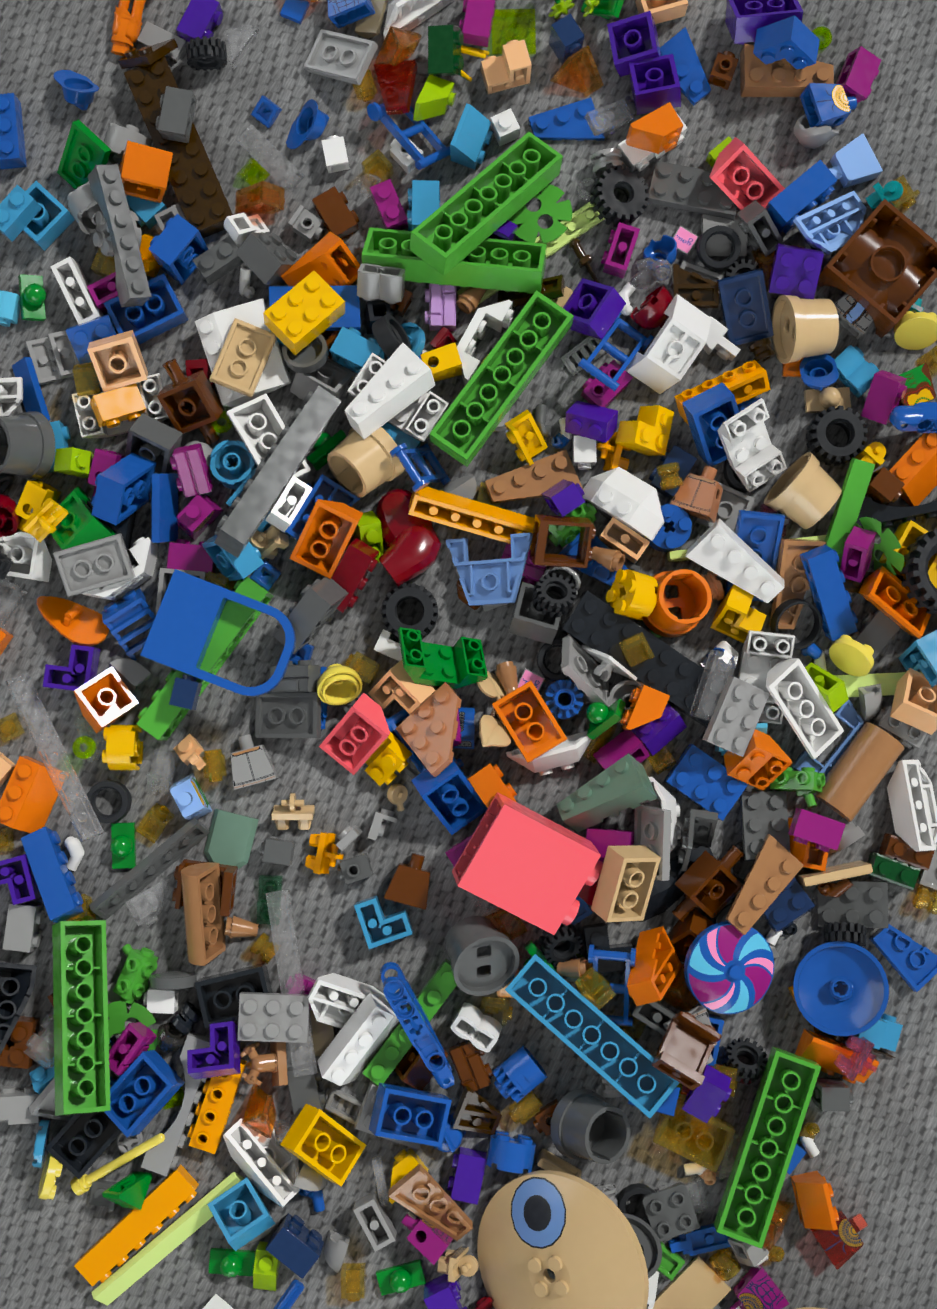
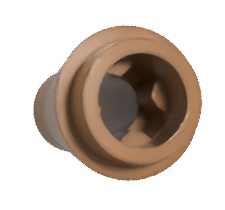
[456,287,488,314]
[591,546,625,572]
[495,661,518,695]
[224,915,258,938]
[557,957,593,980]

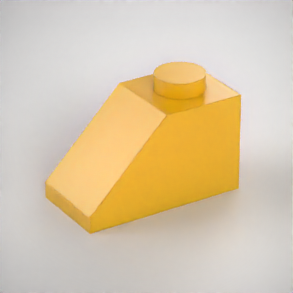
[389,1148,428,1204]

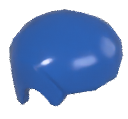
[643,235,677,269]

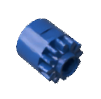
[543,680,584,719]
[493,1045,548,1103]

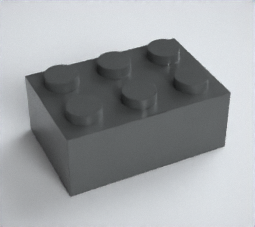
[273,577,348,654]

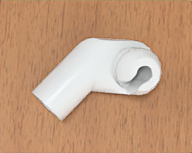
[239,263,255,299]
[619,282,636,316]
[64,836,85,871]

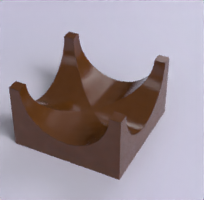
[817,198,937,339]

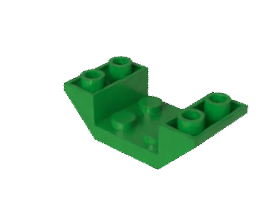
[50,486,116,550]
[398,627,488,689]

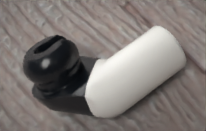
[766,923,797,946]

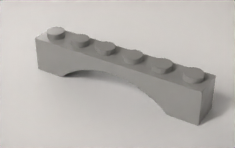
[141,1031,210,1177]

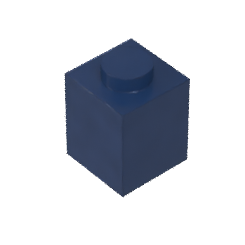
[169,674,202,710]

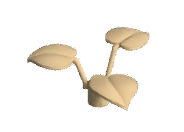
[477,671,511,747]

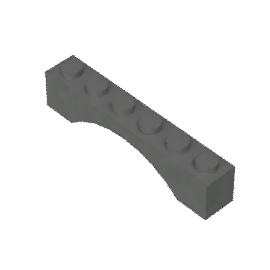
[88,164,152,308]

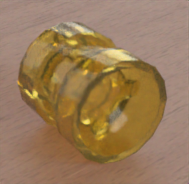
[657,462,683,490]
[912,886,937,915]
[250,932,281,964]
[709,1248,741,1281]

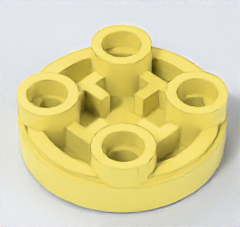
[894,311,937,350]
[829,635,874,677]
[38,1152,63,1200]

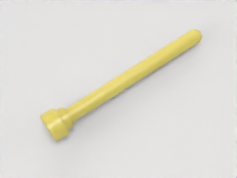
[70,1133,165,1196]

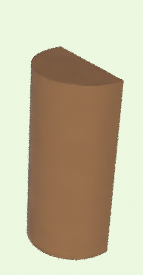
[813,722,905,822]
[181,862,226,966]

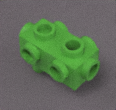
[544,502,597,547]
[770,767,825,809]
[113,944,158,1004]

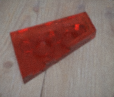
[374,59,418,115]

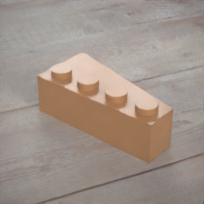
[740,43,834,97]

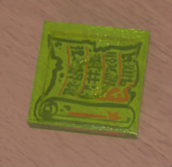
[492,9,536,54]

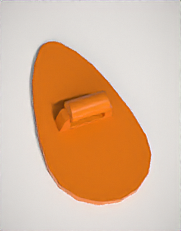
[36,596,109,646]

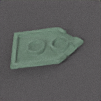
[204,808,259,869]

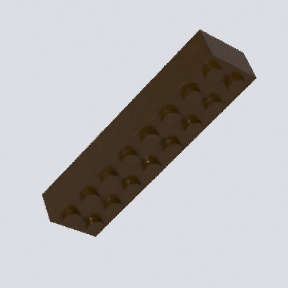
[124,56,233,238]

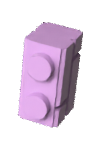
[425,283,456,331]

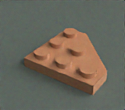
[395,682,462,777]

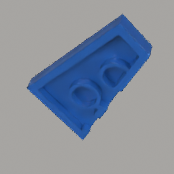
[660,27,711,106]
[528,97,605,141]
[559,533,628,587]
[870,924,937,992]

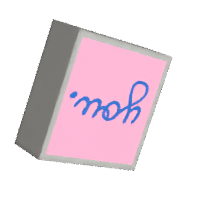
[673,225,699,257]
[518,668,545,692]

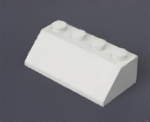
[227,394,311,481]
[766,658,844,759]
[317,991,399,1086]

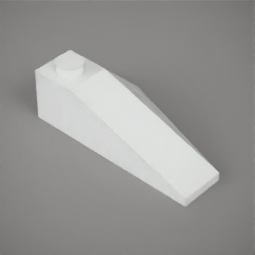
[0,532,52,582]

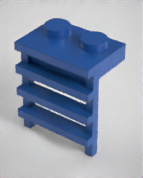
[102,588,156,661]

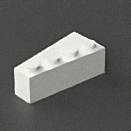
[345,343,435,439]
[685,518,785,603]

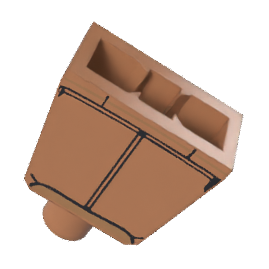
[670,466,723,523]

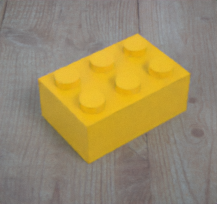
[263,271,345,355]
[280,1104,366,1187]

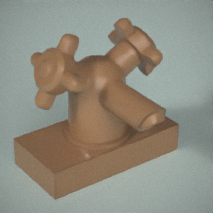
[240,1042,288,1087]

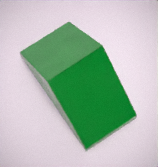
[102,1171,152,1210]

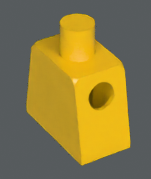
[420,342,462,382]
[15,481,61,533]

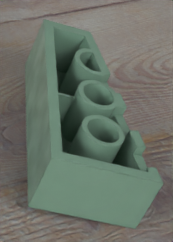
[556,753,658,832]

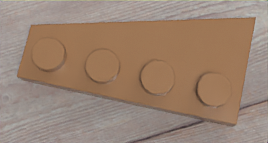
[770,539,826,629]
[725,834,804,935]
[388,1164,473,1241]

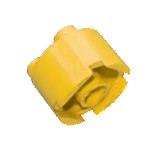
[606,569,658,620]
[102,725,143,770]

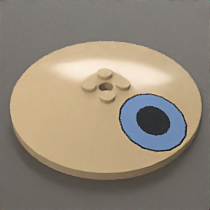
[477,1170,649,1309]

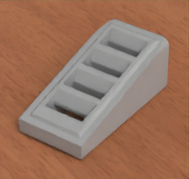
[560,336,607,376]
[324,1088,363,1125]

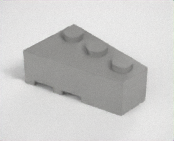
[0,1086,44,1125]

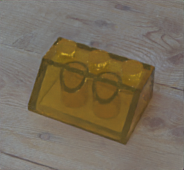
[653,1098,736,1173]

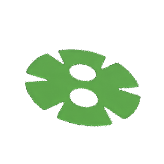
[508,184,572,243]
[855,517,904,575]
[108,1000,159,1051]

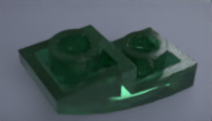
[256,875,283,925]

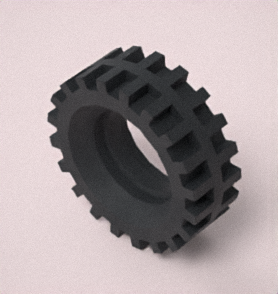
[900,529,937,614]

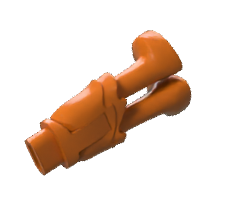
[111,0,146,56]

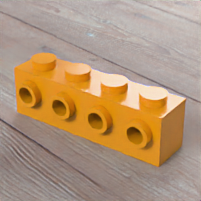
[674,360,771,425]
[187,1059,247,1154]

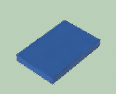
[151,473,178,543]

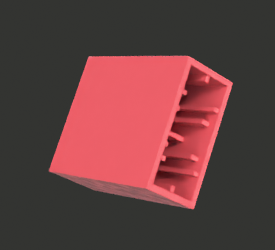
[452,792,603,935]

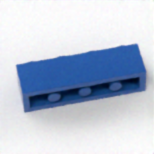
[800,545,858,641]
[20,826,84,923]

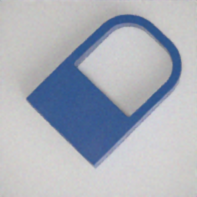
[140,569,296,696]

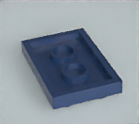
[717,269,774,346]

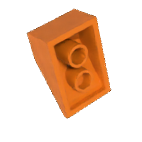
[492,681,567,763]

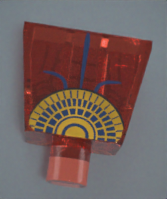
[810,1211,868,1270]

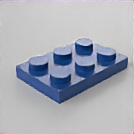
[66,314,117,392]

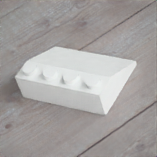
[195,298,291,408]

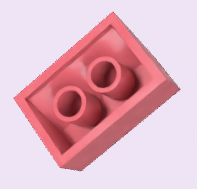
[709,137,785,210]
[319,693,390,775]

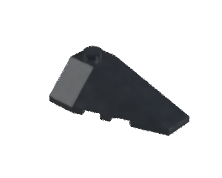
[644,846,714,921]
[0,962,37,1055]

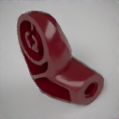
[375,489,441,586]

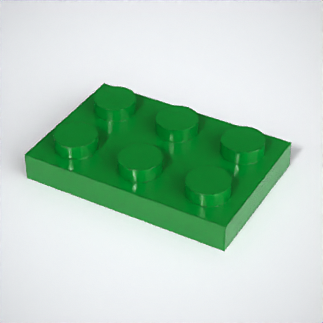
[57,120,111,190]

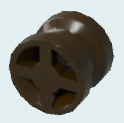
[749,338,776,363]

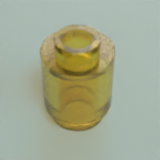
[352,69,378,102]
[202,749,227,782]
[508,1091,543,1125]

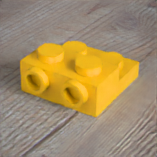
[364,732,412,786]

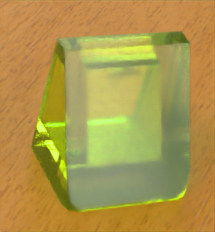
[237,158,270,190]

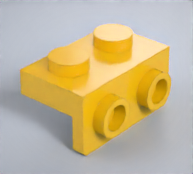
[505,410,548,466]

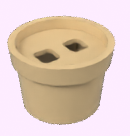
[771,295,839,364]
[327,427,405,497]
[764,452,842,529]

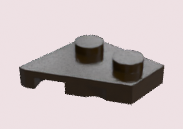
[118,38,178,69]
[672,264,719,308]
[451,1086,502,1135]

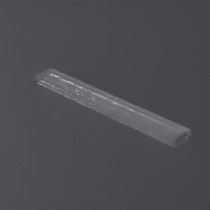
[5,673,104,843]
[266,889,318,1077]

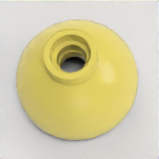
[317,664,362,705]

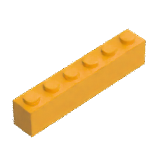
[408,486,535,550]
[74,1164,199,1287]

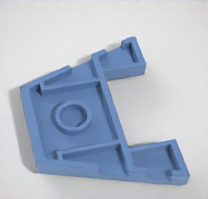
[446,533,533,606]
[791,700,864,777]

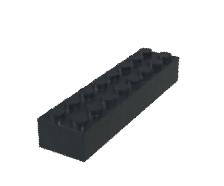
[559,591,726,728]

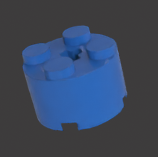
[645,504,692,552]
[486,1130,536,1174]

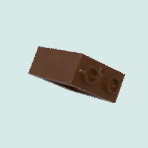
[529,514,596,568]

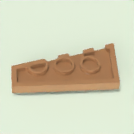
[484,449,583,503]

